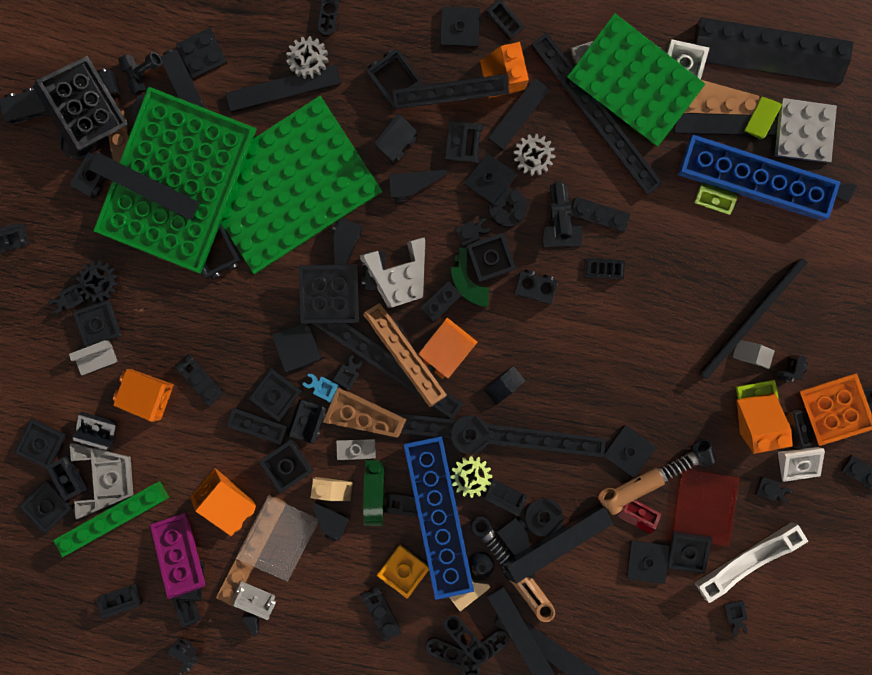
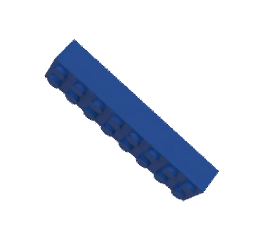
[677,135,840,221]
[404,437,474,600]

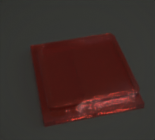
[672,469,740,546]

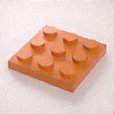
[800,373,872,446]

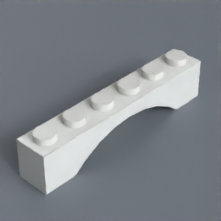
[694,522,808,603]

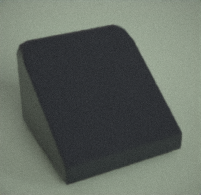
[242,613,260,636]

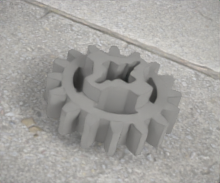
[286,36,328,79]
[513,134,555,176]

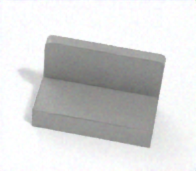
[69,340,117,375]

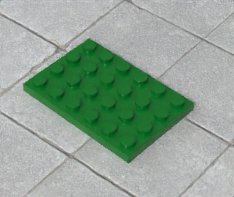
[567,13,706,146]

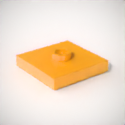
[377,544,429,599]

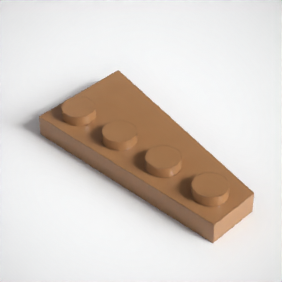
[683,80,759,115]
[323,387,406,437]

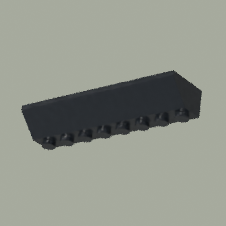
[694,17,854,85]

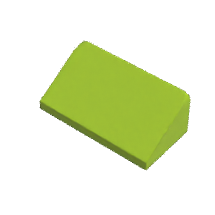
[744,97,782,140]
[694,183,738,215]

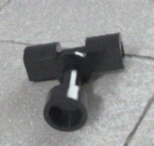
[118,52,162,95]

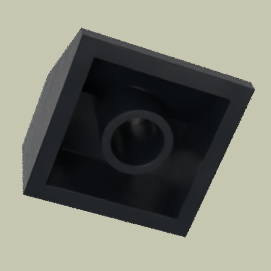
[374,113,418,164]

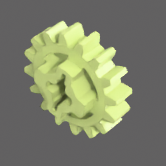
[451,455,492,498]

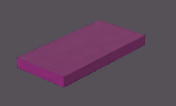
[150,512,206,599]

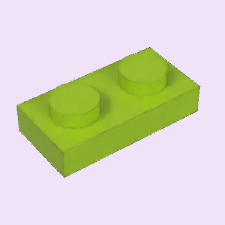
[736,380,779,399]

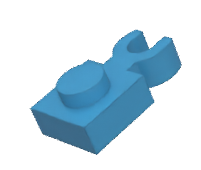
[303,374,340,402]

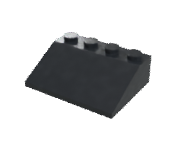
[32,56,128,155]

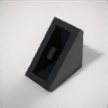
[484,366,526,405]

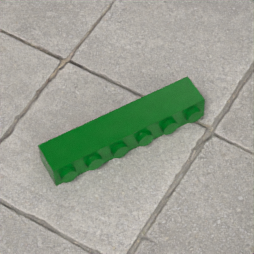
[53,481,169,557]

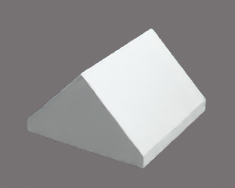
[666,39,709,80]
[778,447,825,482]

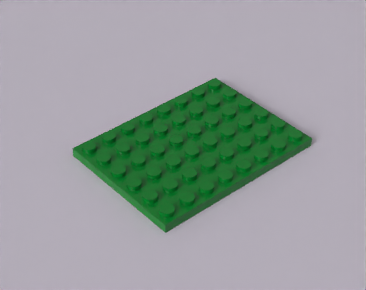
[94,87,256,274]
[221,96,383,274]

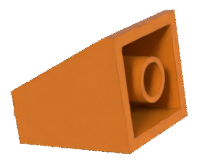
[480,42,529,98]
[418,318,477,379]
[113,369,174,422]
[737,393,793,454]
[190,468,256,536]

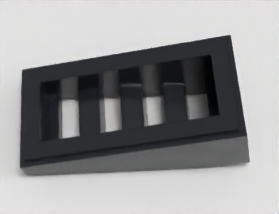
[484,0,525,40]
[584,258,625,280]

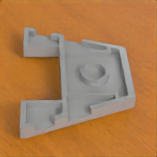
[360,237,425,307]
[70,443,134,519]

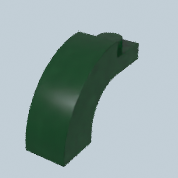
[451,248,489,308]
[363,460,385,526]

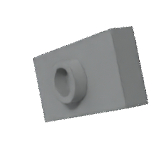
[336,439,376,460]

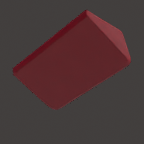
[617,500,661,534]

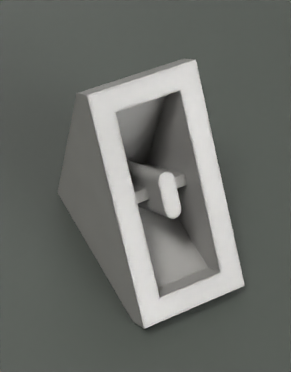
[732,340,775,369]

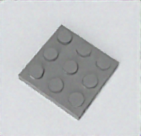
[775,98,837,163]

